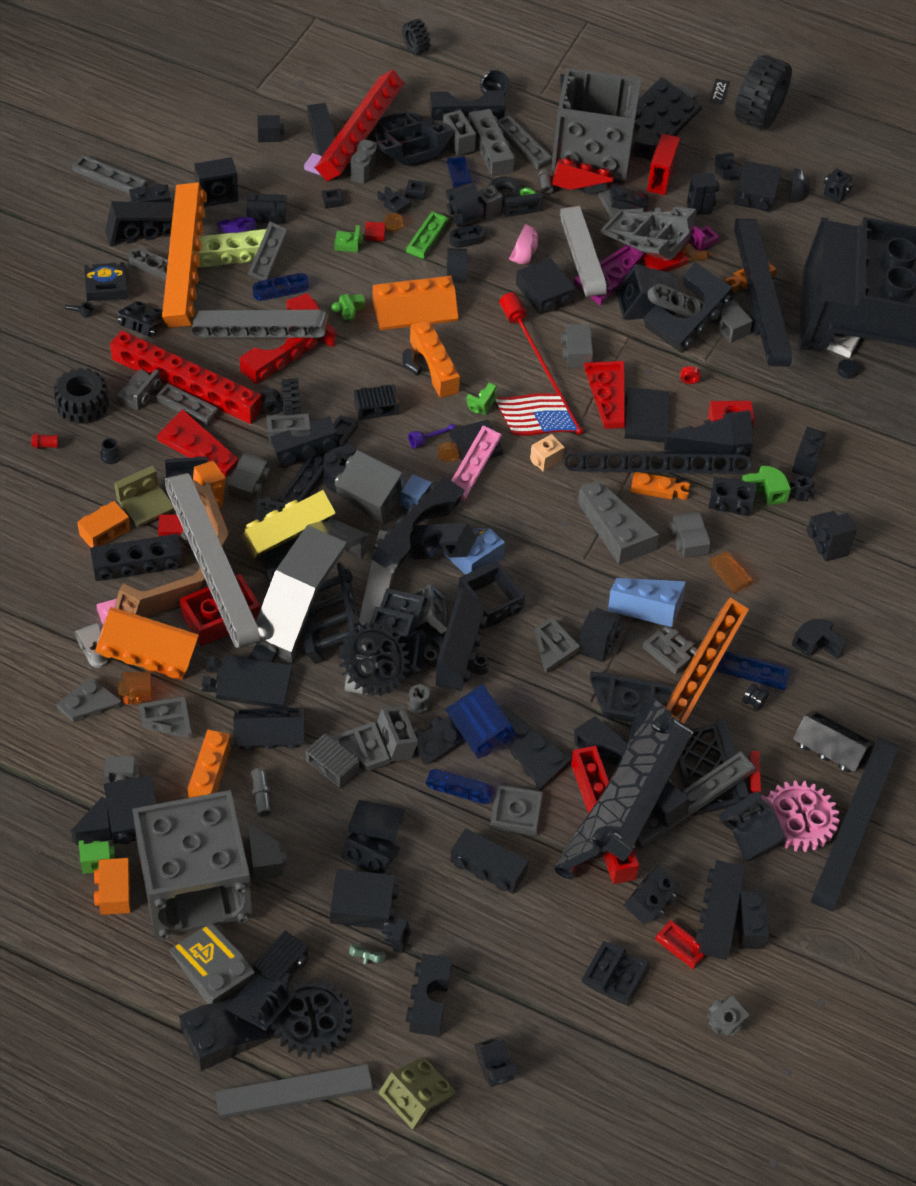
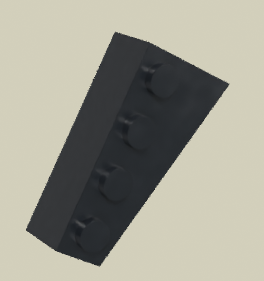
[105,201,174,247]

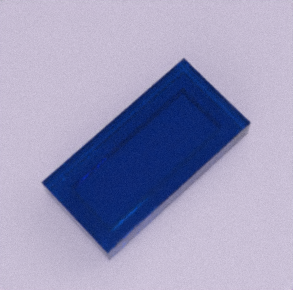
[446,156,472,188]

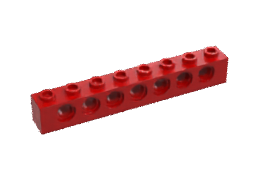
[110,330,262,424]

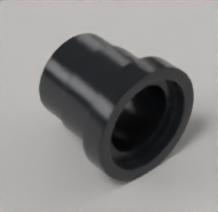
[100,438,122,464]

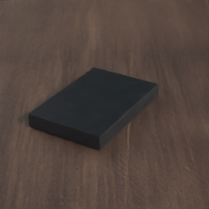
[625,387,669,443]

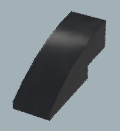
[307,103,335,156]

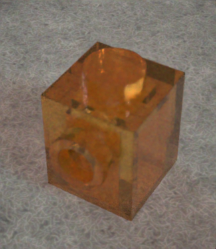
[118,671,152,705]

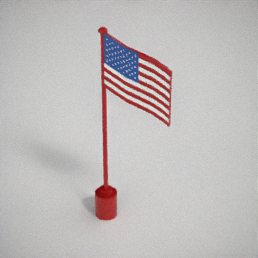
[495,292,584,436]

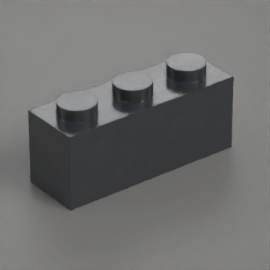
[450,828,528,894]

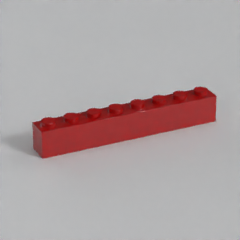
[314,69,405,181]

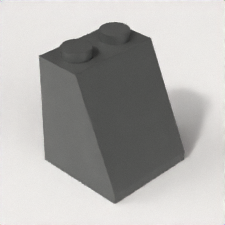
[335,450,404,525]

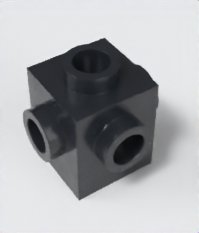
[823,168,853,203]

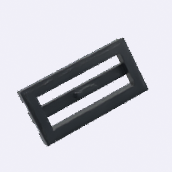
[504,193,543,217]

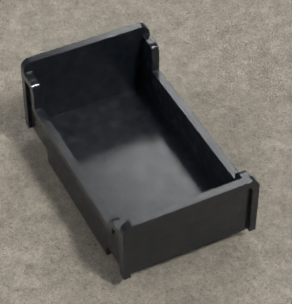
[799,217,916,350]

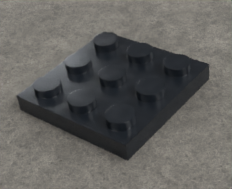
[635,77,702,139]

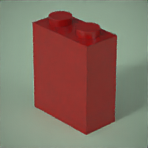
[647,134,680,195]

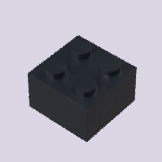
[194,157,239,207]

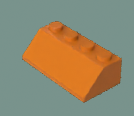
[372,276,458,330]
[95,607,198,680]

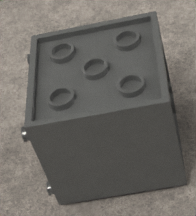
[551,68,642,182]
[132,790,252,939]

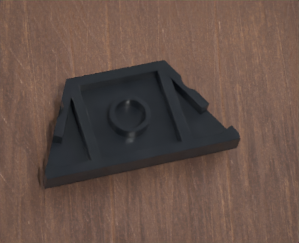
[589,671,676,722]

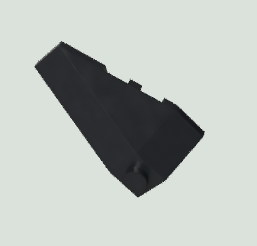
[664,410,753,456]

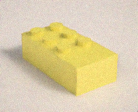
[242,490,335,559]

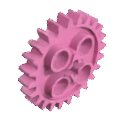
[766,780,839,852]

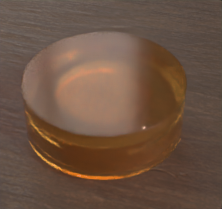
[384,213,403,231]
[437,442,459,462]

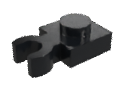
[377,186,411,216]

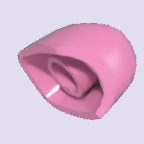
[509,224,538,265]

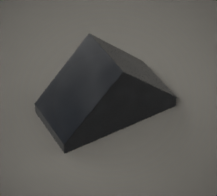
[71,797,111,845]

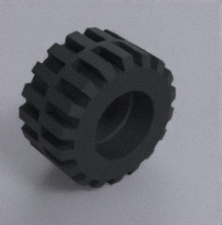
[54,368,109,424]

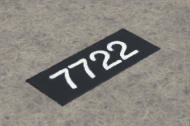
[709,78,730,104]

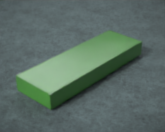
[406,211,449,259]

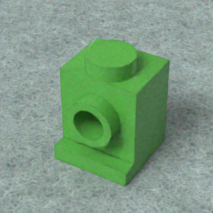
[79,840,116,874]

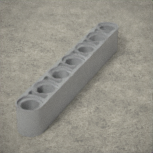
[560,206,607,297]

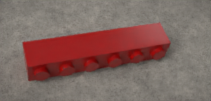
[571,745,639,885]

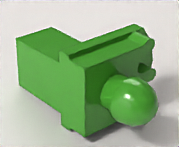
[331,294,365,321]

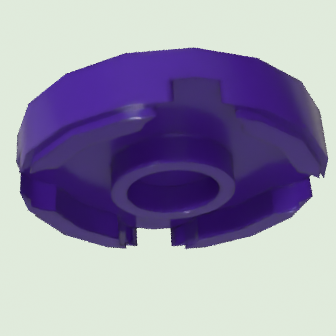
[217,217,256,233]

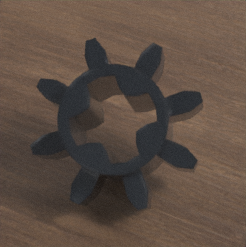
[789,476,815,502]

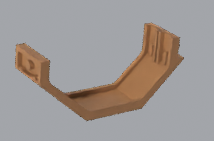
[114,480,229,618]

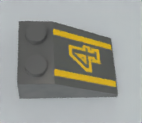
[169,923,255,1004]

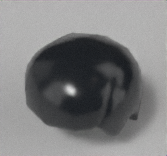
[480,70,509,95]

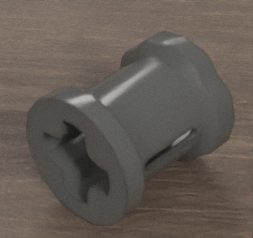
[409,684,430,714]

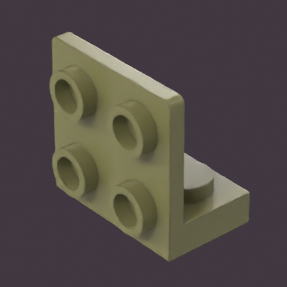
[114,465,174,527]
[379,1057,456,1130]

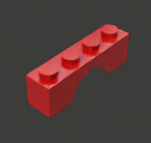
[239,338,317,385]

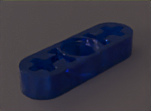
[252,273,309,301]
[426,769,494,804]

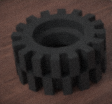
[402,19,431,55]
[281,378,301,415]

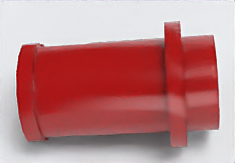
[31,432,58,449]

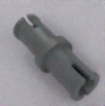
[251,768,272,817]

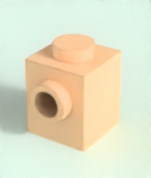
[530,434,565,472]

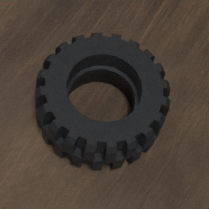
[734,54,792,130]

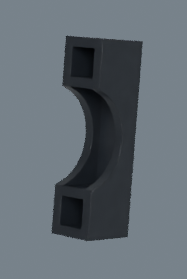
[430,90,506,121]

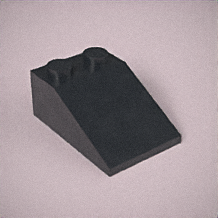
[179,999,271,1071]

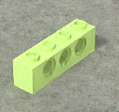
[198,229,266,268]

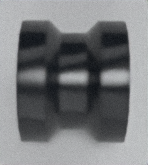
[261,389,283,415]
[742,683,769,711]

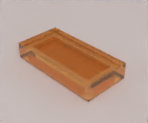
[709,551,753,593]

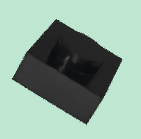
[715,152,741,180]

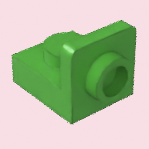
[335,225,363,252]
[466,383,498,415]

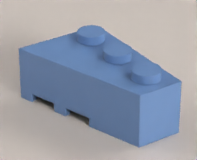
[608,578,686,627]

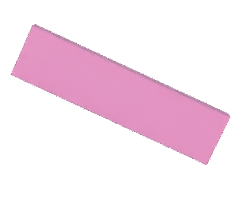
[451,425,502,502]

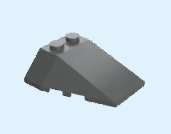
[601,207,697,260]

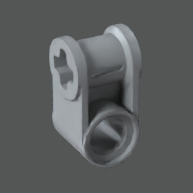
[75,623,109,668]

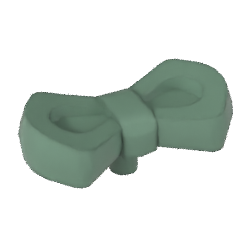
[349,944,386,964]

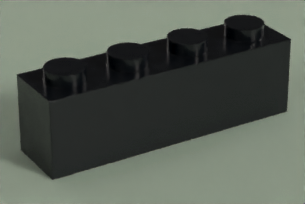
[695,860,745,960]

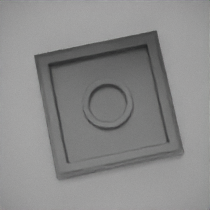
[490,784,543,836]

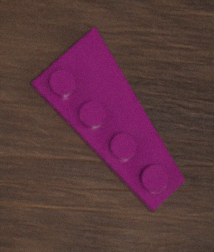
[573,245,644,306]

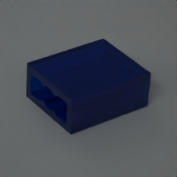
[445,684,516,759]

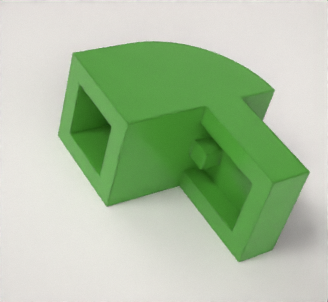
[742,466,791,505]

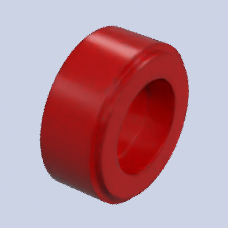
[680,366,701,384]

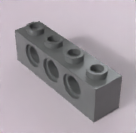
[468,109,516,176]

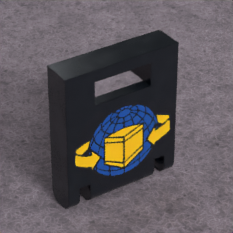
[84,262,127,301]

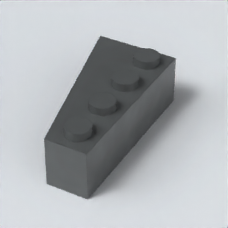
[578,480,659,565]

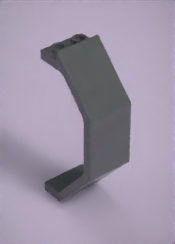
[253,518,369,664]

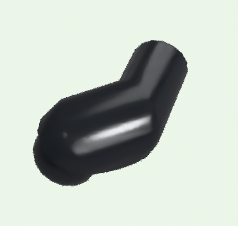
[402,348,423,376]

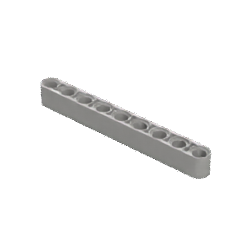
[165,473,260,648]
[345,530,394,695]

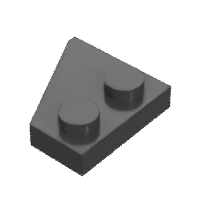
[534,617,580,674]
[139,696,192,739]

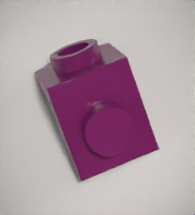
[689,225,719,251]

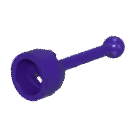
[408,424,456,449]

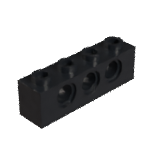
[90,534,183,581]

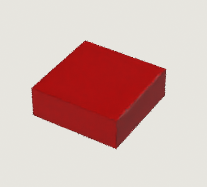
[365,222,385,241]

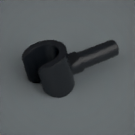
[65,302,93,318]

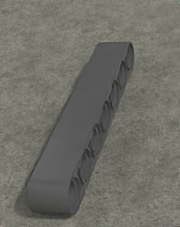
[191,310,329,338]

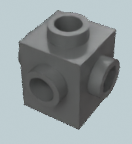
[706,995,749,1035]

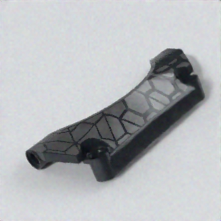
[554,696,694,879]

